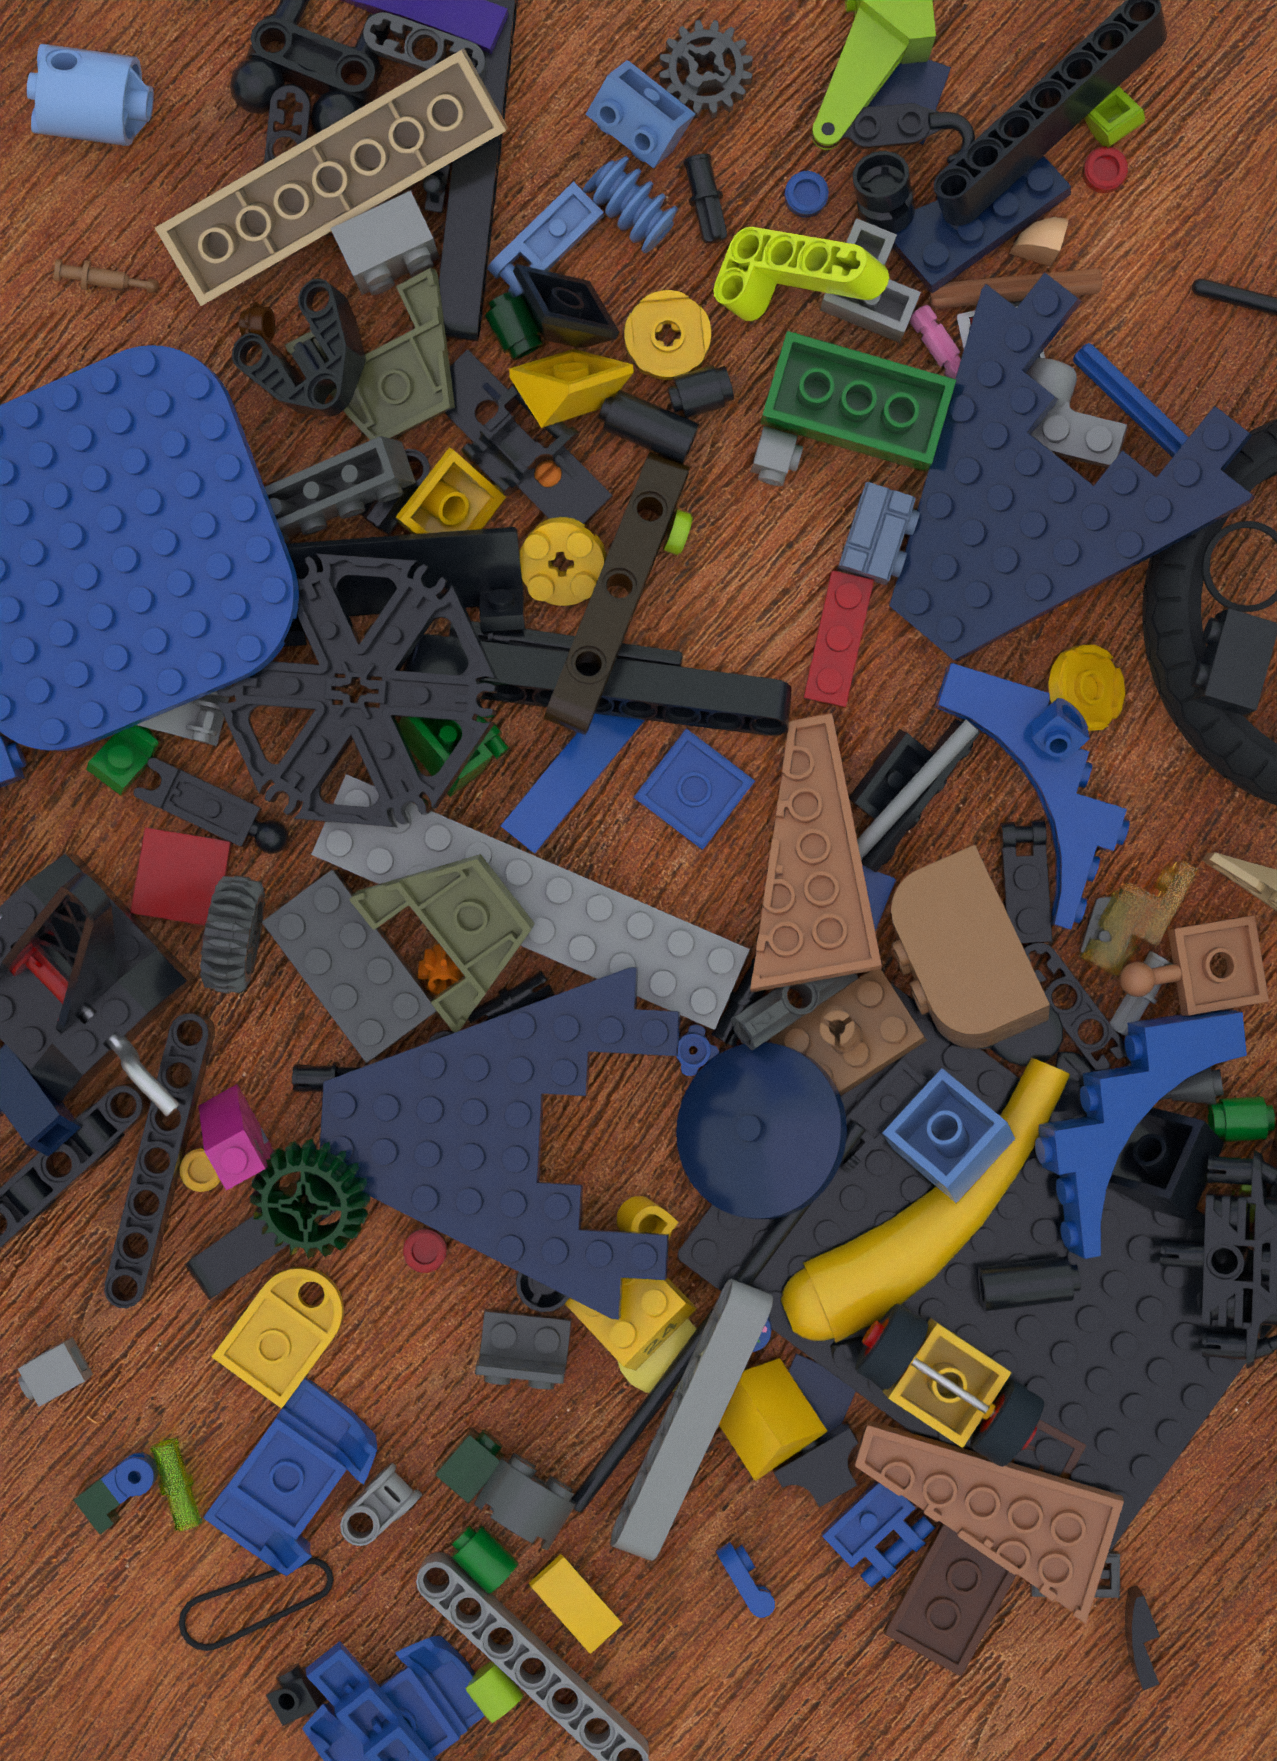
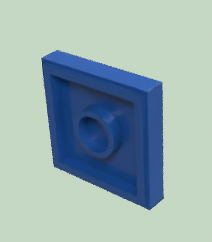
[634,728,755,850]

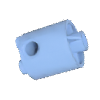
[27,44,154,146]

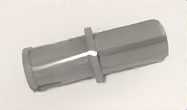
[1110,951,1173,1036]

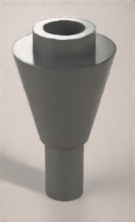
[1158,1067,1224,1105]

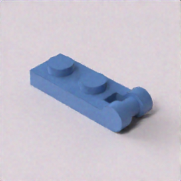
[487,181,604,297]

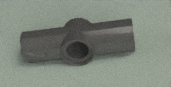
[731,974,858,1050]

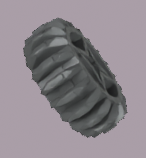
[200,875,265,994]

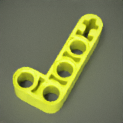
[713,227,889,321]

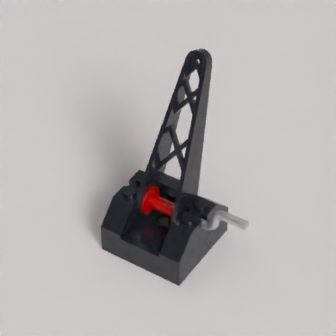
[0,854,197,1117]

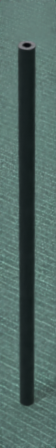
[571,1120,866,1513]

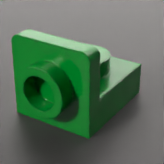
[86,725,159,796]

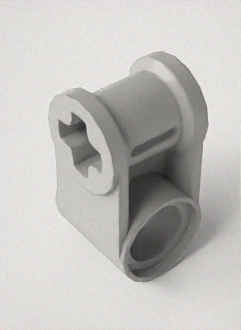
[340,1462,422,1546]

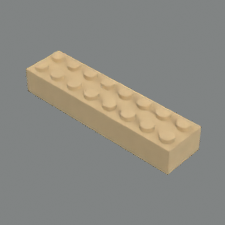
[155,48,508,306]

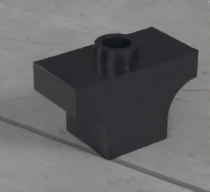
[773,1421,859,1507]

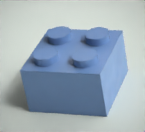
[882,1068,1015,1203]

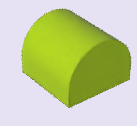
[1085,86,1145,148]
[466,1661,524,1723]

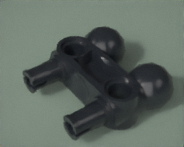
[230,0,390,134]

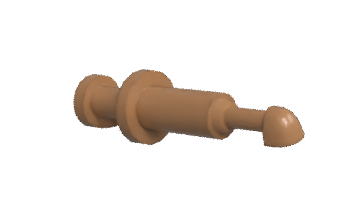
[54,259,159,293]

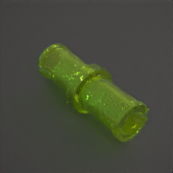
[150,1438,203,1531]

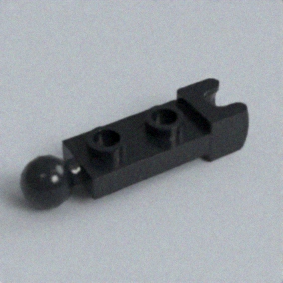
[133,757,289,854]

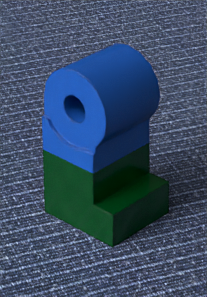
[74,1452,159,1535]

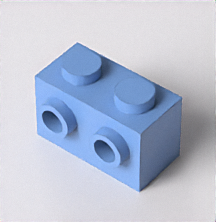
[585,60,696,168]

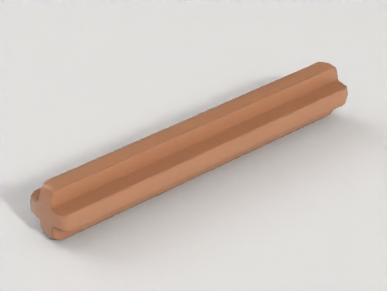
[929,269,1102,309]

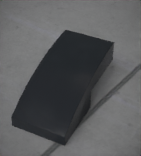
[1125,1585,1160,1690]

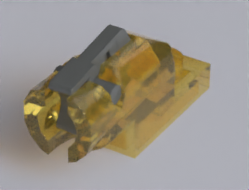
[1079,861,1198,976]

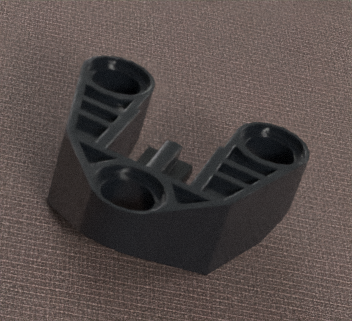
[232,278,366,417]

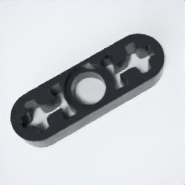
[264,84,311,164]

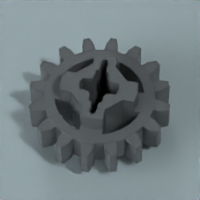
[659,20,753,119]

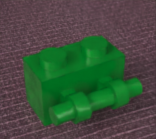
[398,715,510,797]

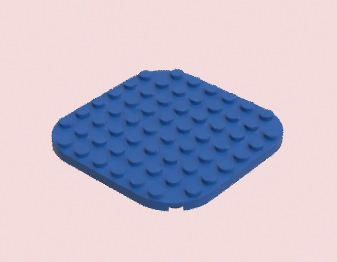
[0,345,299,751]

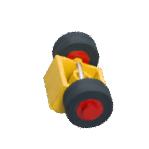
[855,1304,1044,1467]

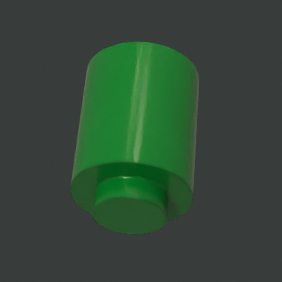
[451,1525,519,1595]

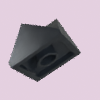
[513,264,619,348]

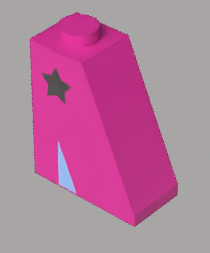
[198,1084,274,1190]

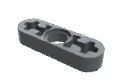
[363,12,487,79]

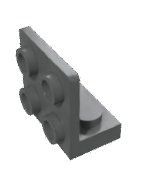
[475,1309,572,1389]

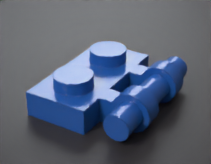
[821,1481,935,1588]

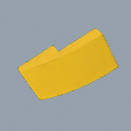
[528,1554,623,1654]

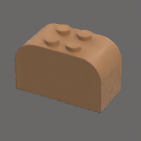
[891,845,1050,1049]

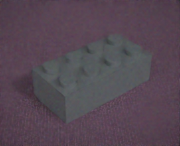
[262,869,437,1063]

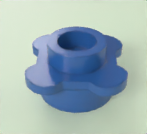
[676,1024,719,1076]

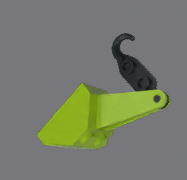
[812,0,975,164]

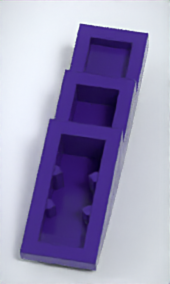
[341,0,509,54]

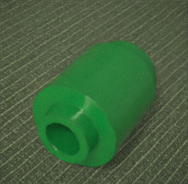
[1208,1096,1275,1142]

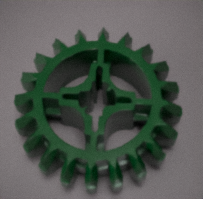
[249,1139,370,1259]

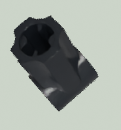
[359,449,432,536]

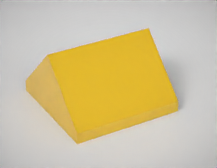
[509,349,634,428]
[396,447,506,534]
[719,1358,828,1481]

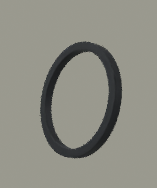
[1202,521,1277,612]

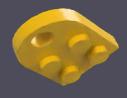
[212,1267,344,1409]

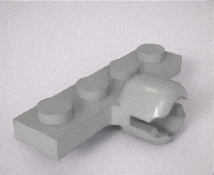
[1026,358,1127,468]

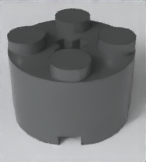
[474,1453,576,1550]

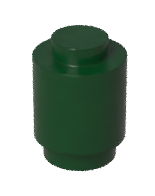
[485,291,544,361]

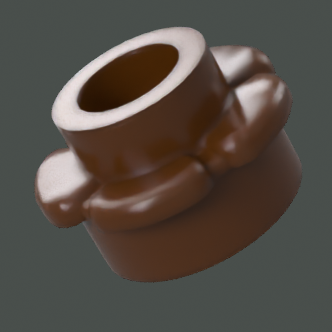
[239,302,275,346]

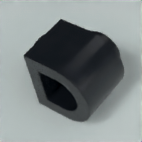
[266,1663,327,1726]

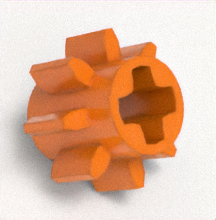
[418,944,464,995]

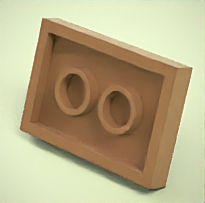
[770,969,927,1096]

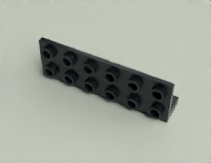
[283,527,525,647]

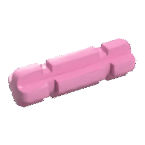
[909,305,961,379]

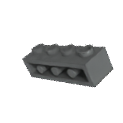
[265,436,416,544]

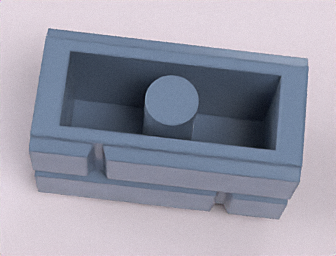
[837,482,920,585]

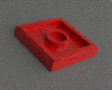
[130,827,232,925]

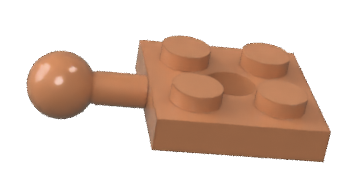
[1120,915,1269,1016]

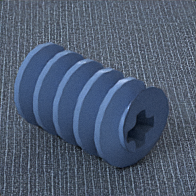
[583,156,678,254]

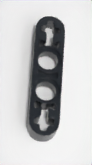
[1023,942,1131,1072]

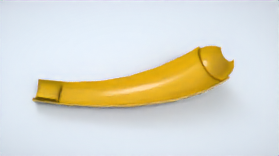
[781,1058,1070,1343]

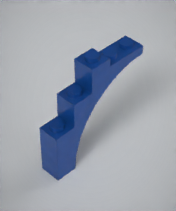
[934,663,1130,930]
[1035,1009,1247,1259]

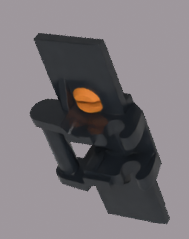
[445,349,613,524]

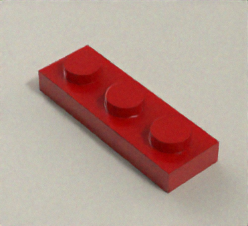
[803,570,874,708]

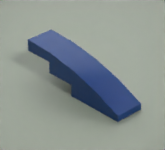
[501,714,645,854]
[306,1641,437,1761]

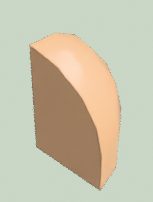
[1009,217,1069,267]

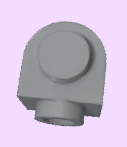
[750,426,803,486]

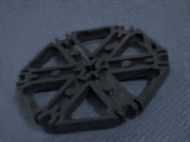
[217,554,498,828]

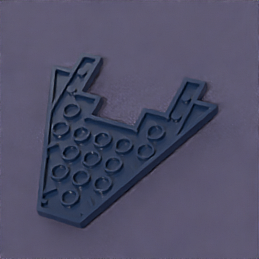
[889,272,1255,661]
[320,967,680,1320]

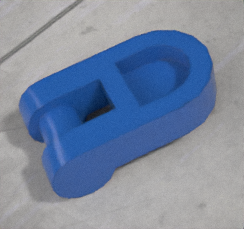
[716,1542,775,1618]

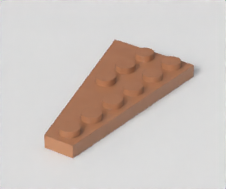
[750,713,882,992]
[855,1420,1124,1624]

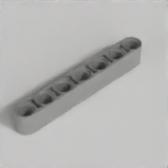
[610,1279,773,1561]
[416,1552,649,1761]

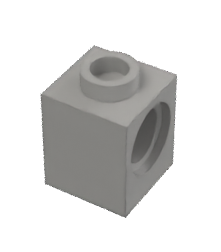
[18,1337,93,1407]

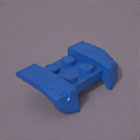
[203,1377,377,1576]
[302,1636,485,1761]

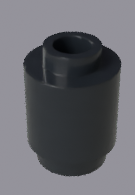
[667,365,734,418]

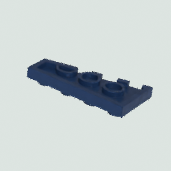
[893,156,1071,293]

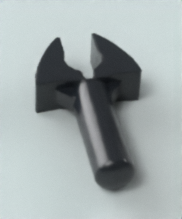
[423,164,450,213]

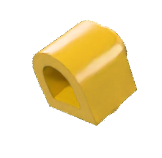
[617,1196,679,1239]

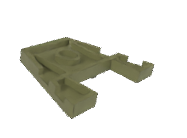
[285,268,455,440]
[349,854,535,1033]

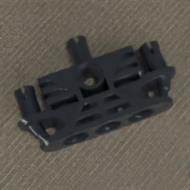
[1160,1151,1277,1369]

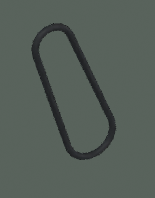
[179,1558,334,1651]

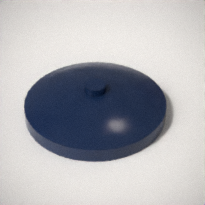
[676,1042,847,1220]

